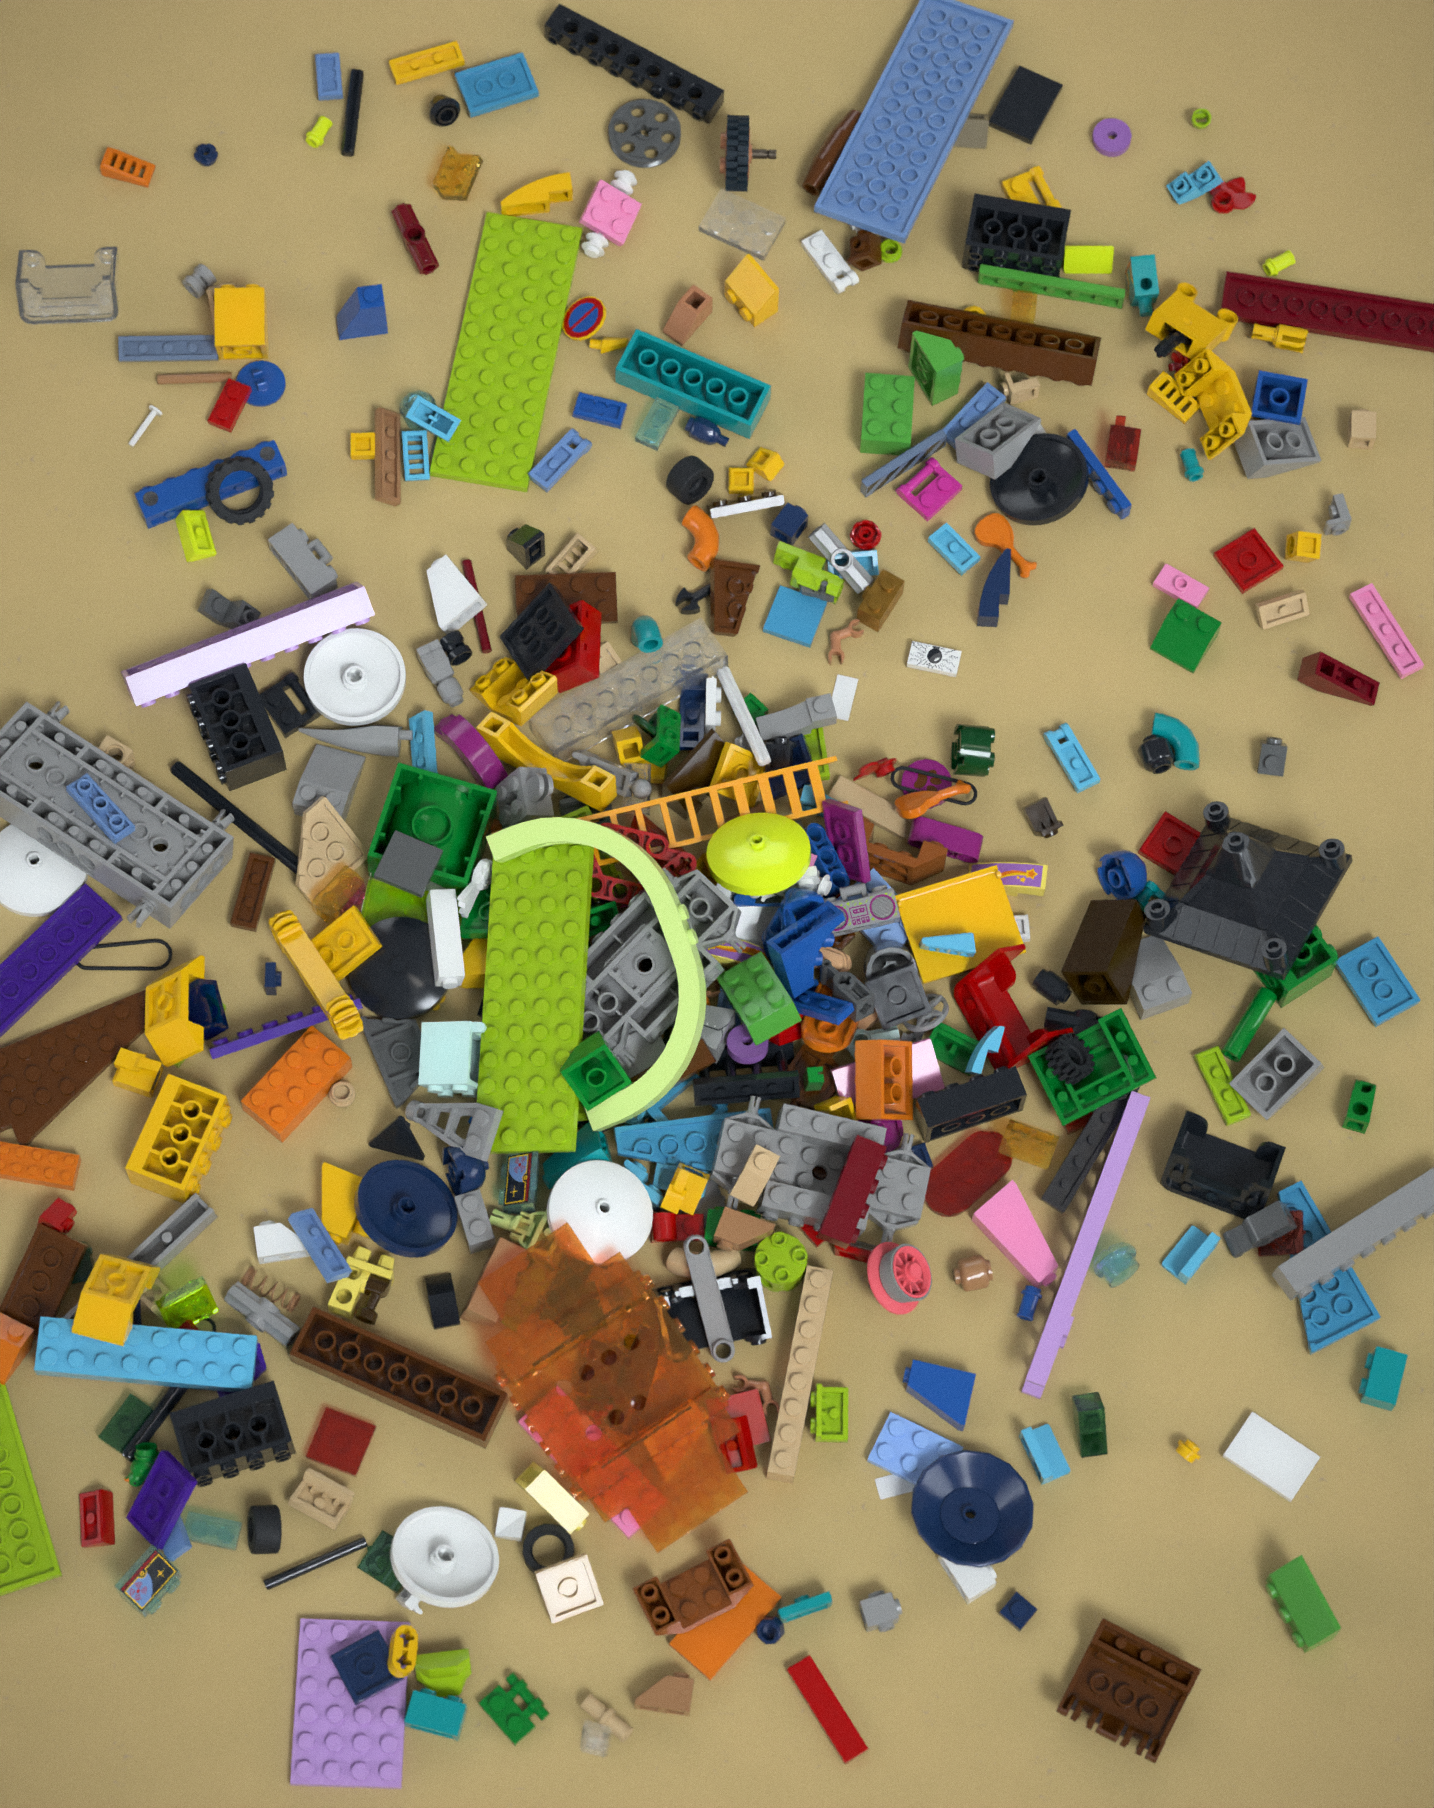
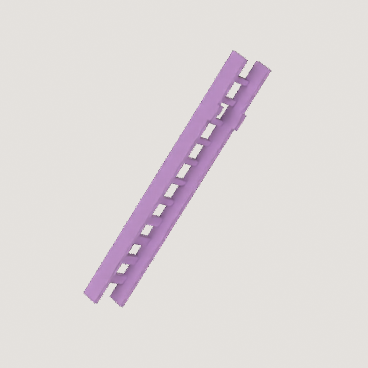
[1022,1091,1150,1399]

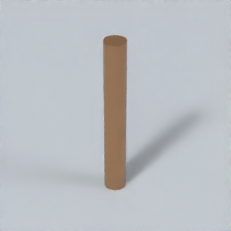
[157,372,232,385]

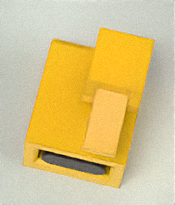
[112,1048,163,1098]
[660,1162,710,1215]

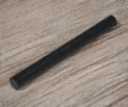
[263,1536,368,1591]

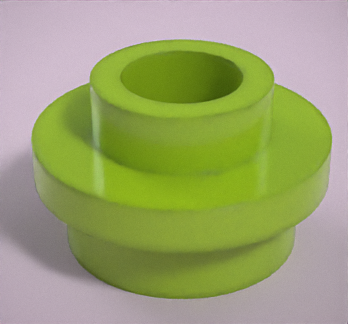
[881,239,902,263]

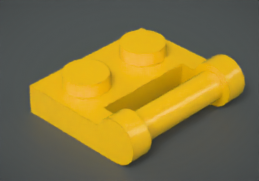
[1001,166,1062,208]

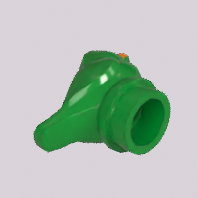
[124,1442,160,1487]

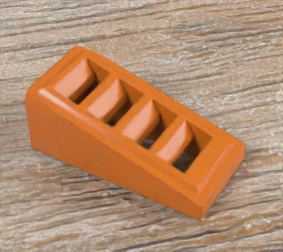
[100,147,156,188]

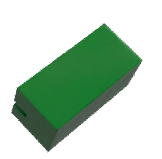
[803,1066,824,1091]

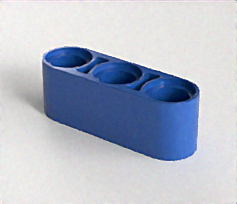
[804,823,850,899]

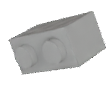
[454,1189,495,1254]

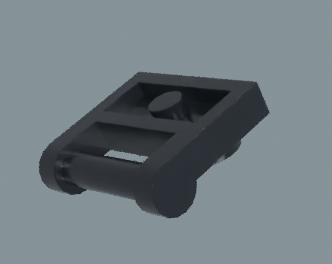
[259,672,321,738]

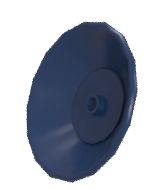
[911,1450,1034,1568]

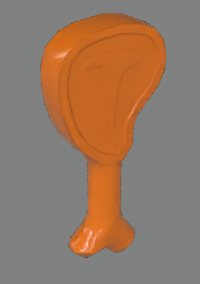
[974,513,1037,578]
[895,780,971,819]

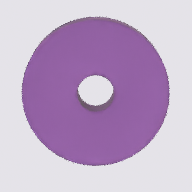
[1092,118,1132,157]
[727,1024,769,1064]

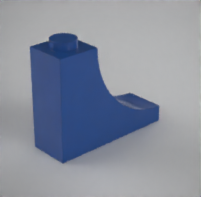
[766,901,845,998]

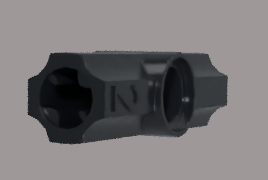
[1043,1007,1102,1037]

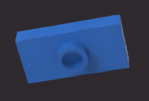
[573,392,627,429]

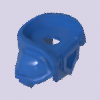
[761,888,835,966]

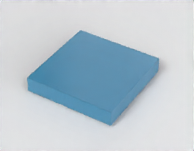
[763,585,827,648]

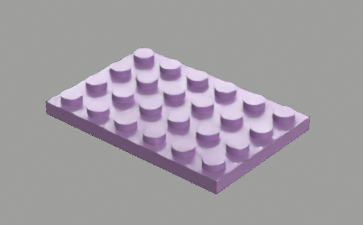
[290,1619,410,1789]

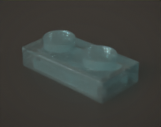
[635,397,679,451]
[185,1511,242,1551]

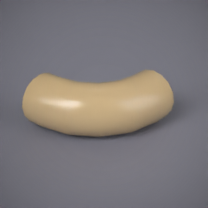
[666,1247,741,1278]

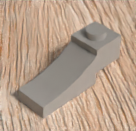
[755,693,837,744]

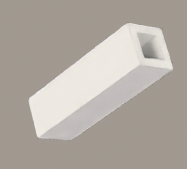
[426,889,465,989]

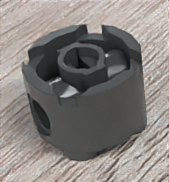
[863,941,918,980]

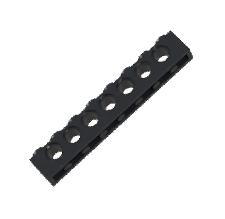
[544,3,724,124]

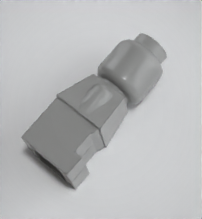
[416,639,464,707]

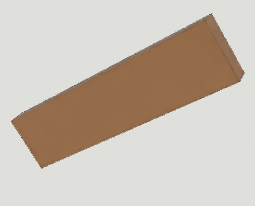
[375,407,401,507]

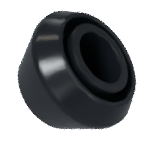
[429,95,460,127]

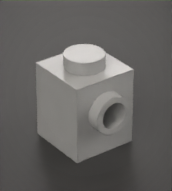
[859,1590,902,1632]

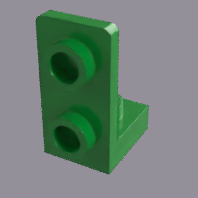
[640,704,681,768]

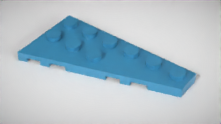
[614,1108,773,1173]
[1277,1181,1381,1355]

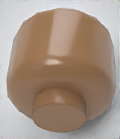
[952,1255,993,1292]

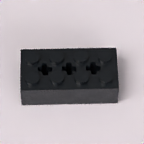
[914,1066,1027,1143]

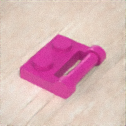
[896,457,963,522]

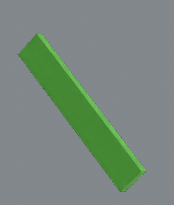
[978,264,1126,309]

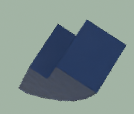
[977,548,1011,627]

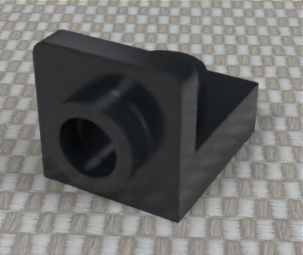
[765,736,797,773]

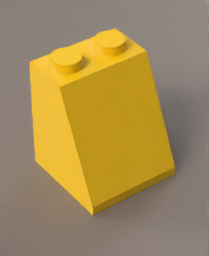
[214,284,269,360]

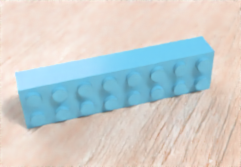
[34,1316,258,1392]

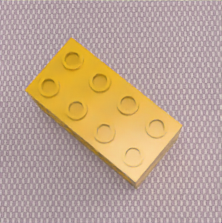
[125,1074,233,1204]

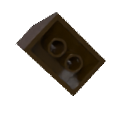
[662,728,725,820]

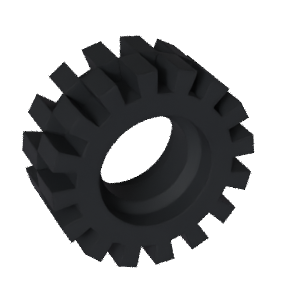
[1045,1033,1095,1085]

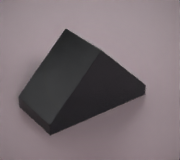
[425,1273,461,1330]

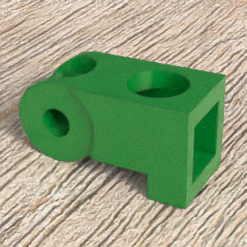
[1342,1079,1376,1134]

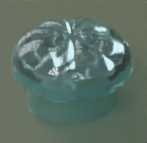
[1093,1242,1140,1288]

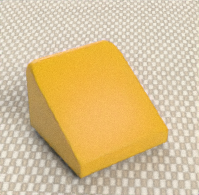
[746,447,784,481]

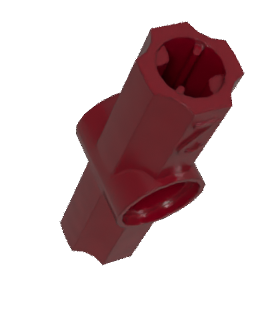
[391,203,439,275]

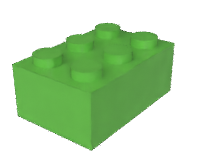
[860,373,915,455]
[717,952,802,1046]

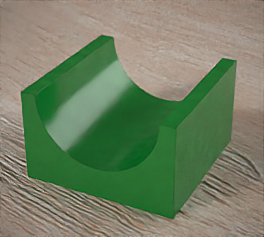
[367,762,497,902]

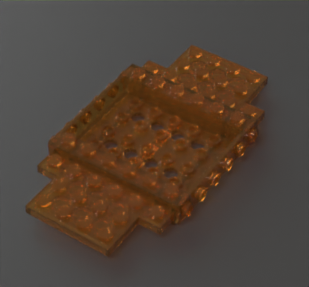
[478,1222,748,1553]

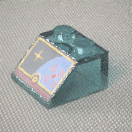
[499,1151,540,1214]
[115,1545,182,1618]

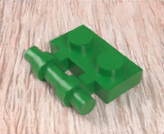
[478,1672,550,1746]

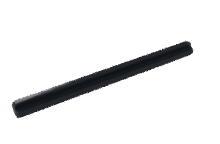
[170,761,298,875]

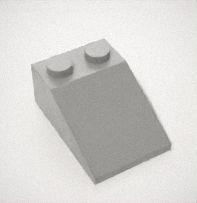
[955,402,1041,479]
[1234,417,1321,479]
[292,744,366,821]
[1130,936,1192,1020]
[1229,1028,1324,1120]

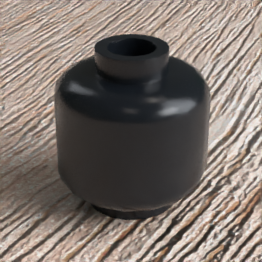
[1138,735,1175,774]

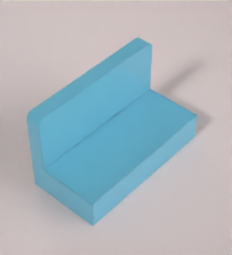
[1161,1226,1220,1285]
[1019,1424,1070,1485]

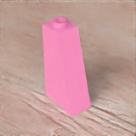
[972,1180,1058,1288]

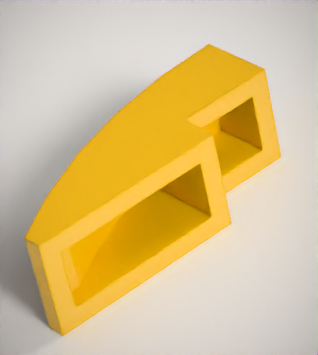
[501,172,573,216]

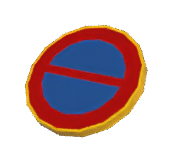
[562,296,606,341]

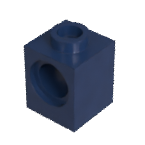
[770,502,808,546]

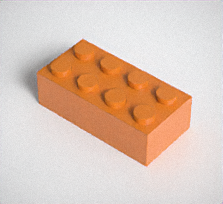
[241,1026,353,1143]

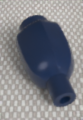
[684,417,730,447]

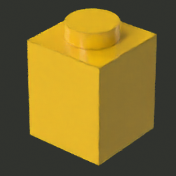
[611,726,645,765]

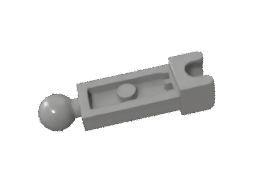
[572,750,652,799]

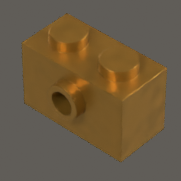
[857,569,905,632]

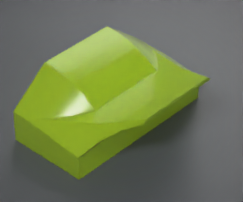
[415,1648,472,1697]

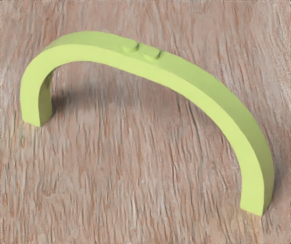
[486,817,706,1132]

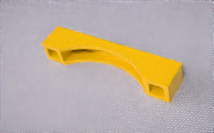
[476,712,617,812]

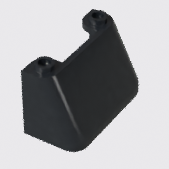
[1161,1111,1286,1219]
[651,1268,772,1363]

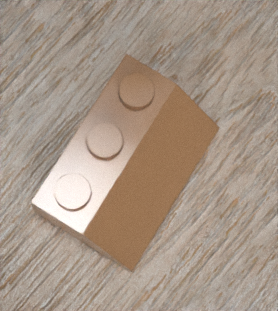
[459,1237,530,1327]

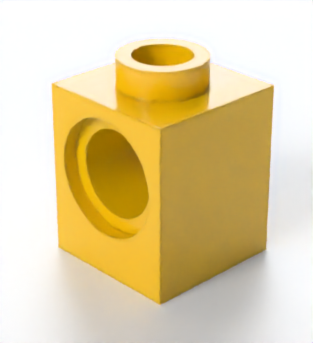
[1285,531,1322,563]

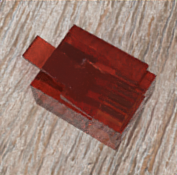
[1104,415,1141,472]

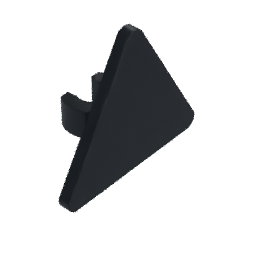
[368,1116,425,1161]

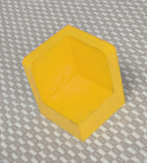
[814,1096,858,1121]

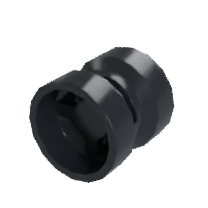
[439,631,473,666]

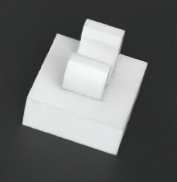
[395,1588,423,1614]

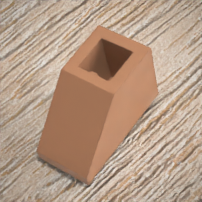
[663,284,713,346]

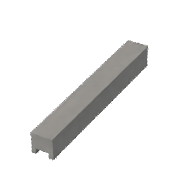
[63,1193,217,1319]

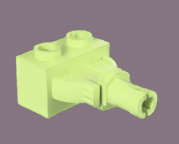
[489,1209,565,1271]

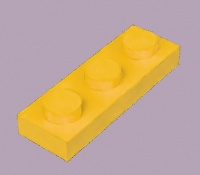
[388,41,465,85]

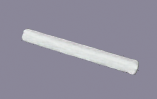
[716,666,771,767]

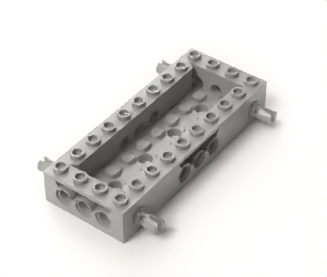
[0,701,234,929]

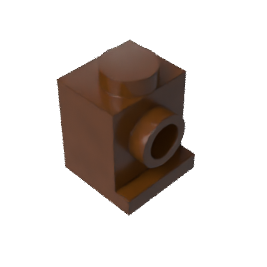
[848,230,882,271]

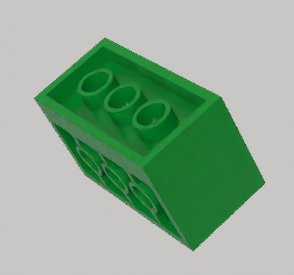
[1253,925,1338,1008]

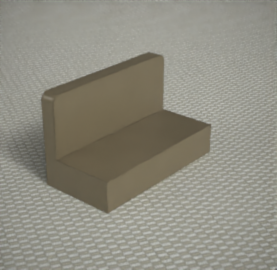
[953,113,989,149]

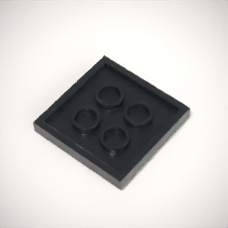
[499,582,584,681]

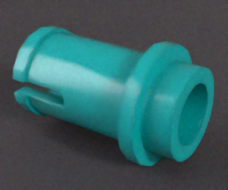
[1180,448,1204,482]

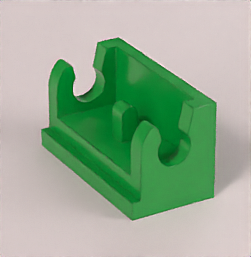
[929,1022,979,1076]

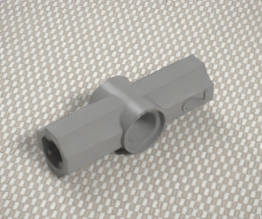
[808,523,874,594]
[224,1282,301,1348]

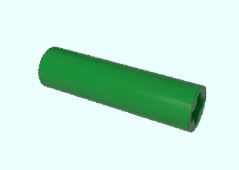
[1221,987,1277,1062]

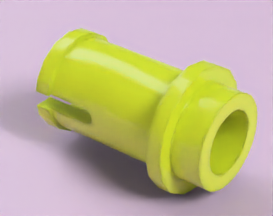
[306,116,333,148]
[1263,250,1295,277]

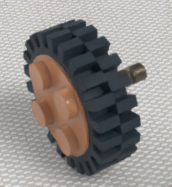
[720,115,776,192]

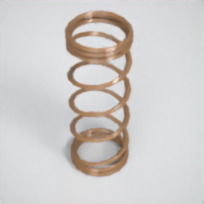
[241,1266,301,1313]

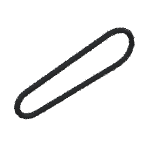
[77,939,173,971]

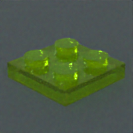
[155,1276,219,1329]

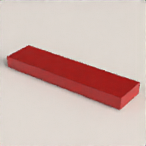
[786,1655,869,1764]

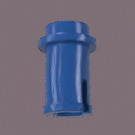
[1017,1285,1042,1321]

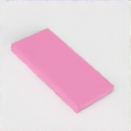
[831,1038,944,1112]

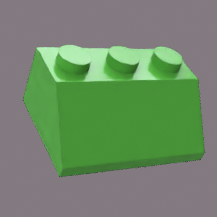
[908,331,964,406]
[1265,1555,1341,1653]

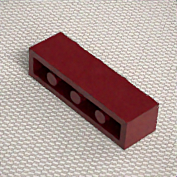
[816,1135,888,1249]

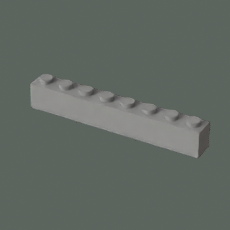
[1272,1167,1434,1301]

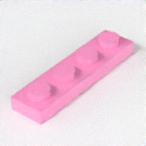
[1349,583,1424,679]

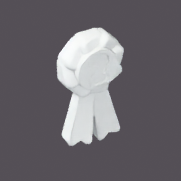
[457,859,493,919]

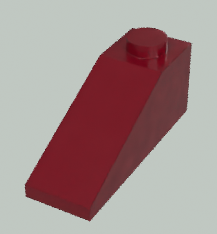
[1297,651,1380,706]

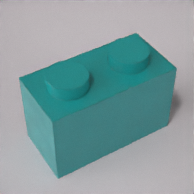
[1358,1346,1408,1411]
[404,1688,468,1741]

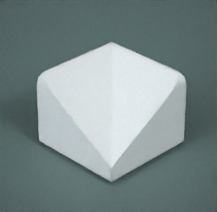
[495,1507,527,1542]

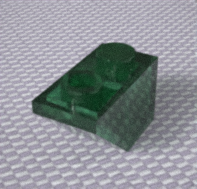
[1072,1392,1108,1458]

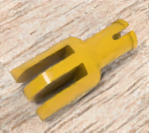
[1251,323,1308,353]

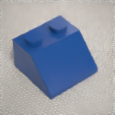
[1251,370,1308,425]

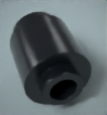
[1032,969,1072,1006]

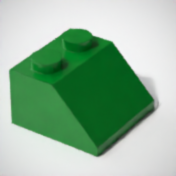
[1150,598,1222,674]

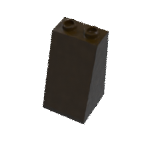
[1061,899,1146,1005]

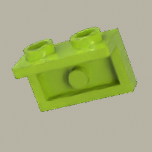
[810,1383,848,1443]

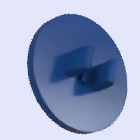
[236,361,286,407]

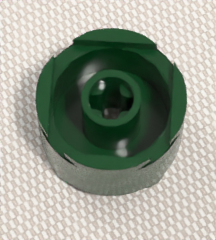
[951,724,995,777]

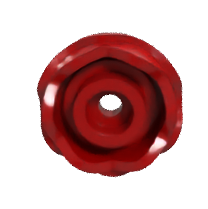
[850,520,882,550]

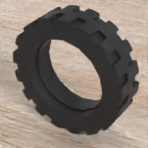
[205,456,274,525]

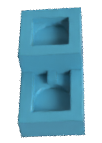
[965,1026,1005,1075]

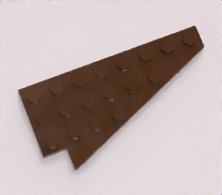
[0,990,146,1146]

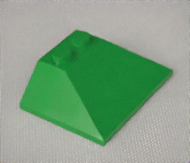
[1028,1008,1157,1126]

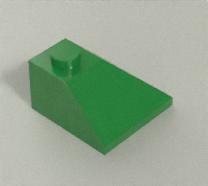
[560,1031,632,1111]

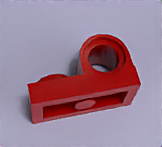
[651,1212,704,1243]

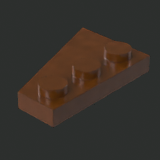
[710,559,760,637]

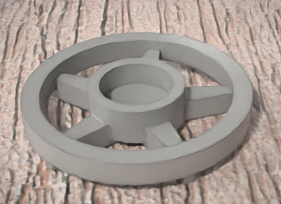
[903,994,949,1032]

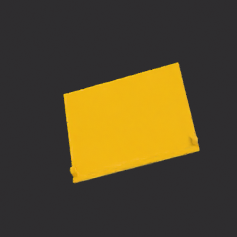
[895,865,1026,984]

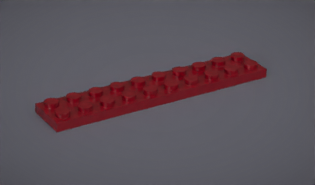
[1221,271,1434,353]

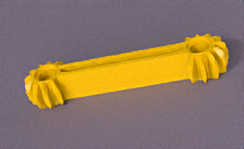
[269,910,363,1040]

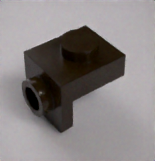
[1022,797,1064,839]

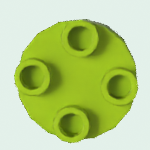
[754,1231,808,1292]

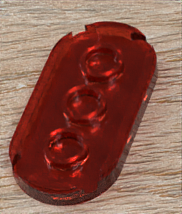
[924,1131,1013,1217]

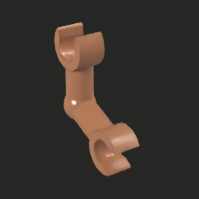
[828,619,864,665]
[733,1375,780,1418]

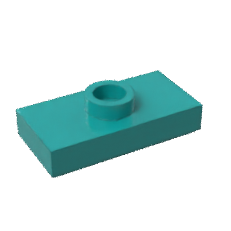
[777,1591,833,1623]

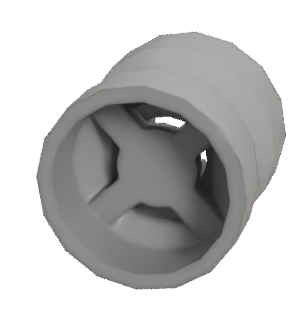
[182,264,217,298]

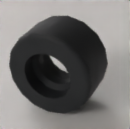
[666,455,714,505]
[247,1505,282,1554]

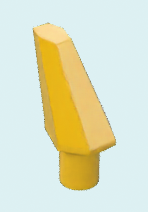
[589,337,629,354]

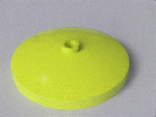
[706,813,811,896]

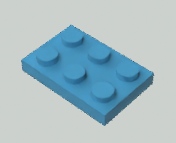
[455,52,539,118]
[1335,936,1420,1027]

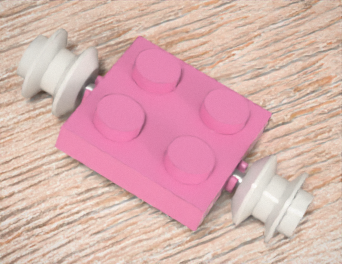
[579,170,642,258]

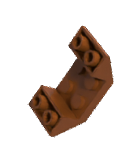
[863,817,948,886]
[632,1538,754,1636]

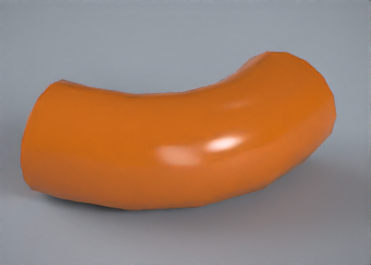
[682,505,719,572]

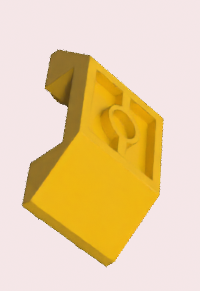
[1174,349,1252,460]
[469,657,558,727]
[145,955,205,1067]
[72,1254,160,1346]

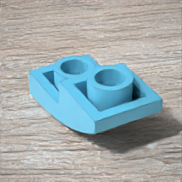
[1166,161,1224,205]
[624,1159,663,1212]

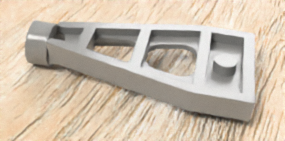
[405,1100,503,1162]

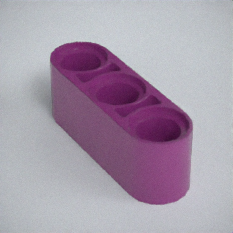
[907,817,984,863]

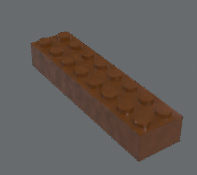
[897,300,1101,386]
[289,1306,509,1449]

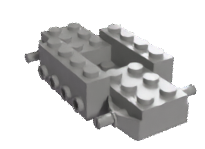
[582,868,747,1067]
[710,1096,931,1243]

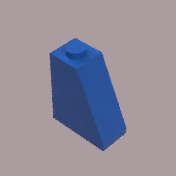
[336,284,388,340]
[903,1360,976,1431]

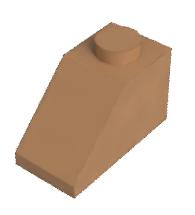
[713,1207,775,1252]
[635,1672,694,1716]

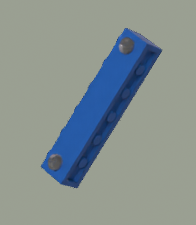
[135,440,287,529]

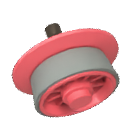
[867,1242,932,1315]

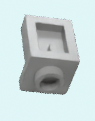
[1324,493,1352,536]

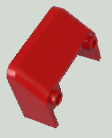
[954,944,1074,1070]

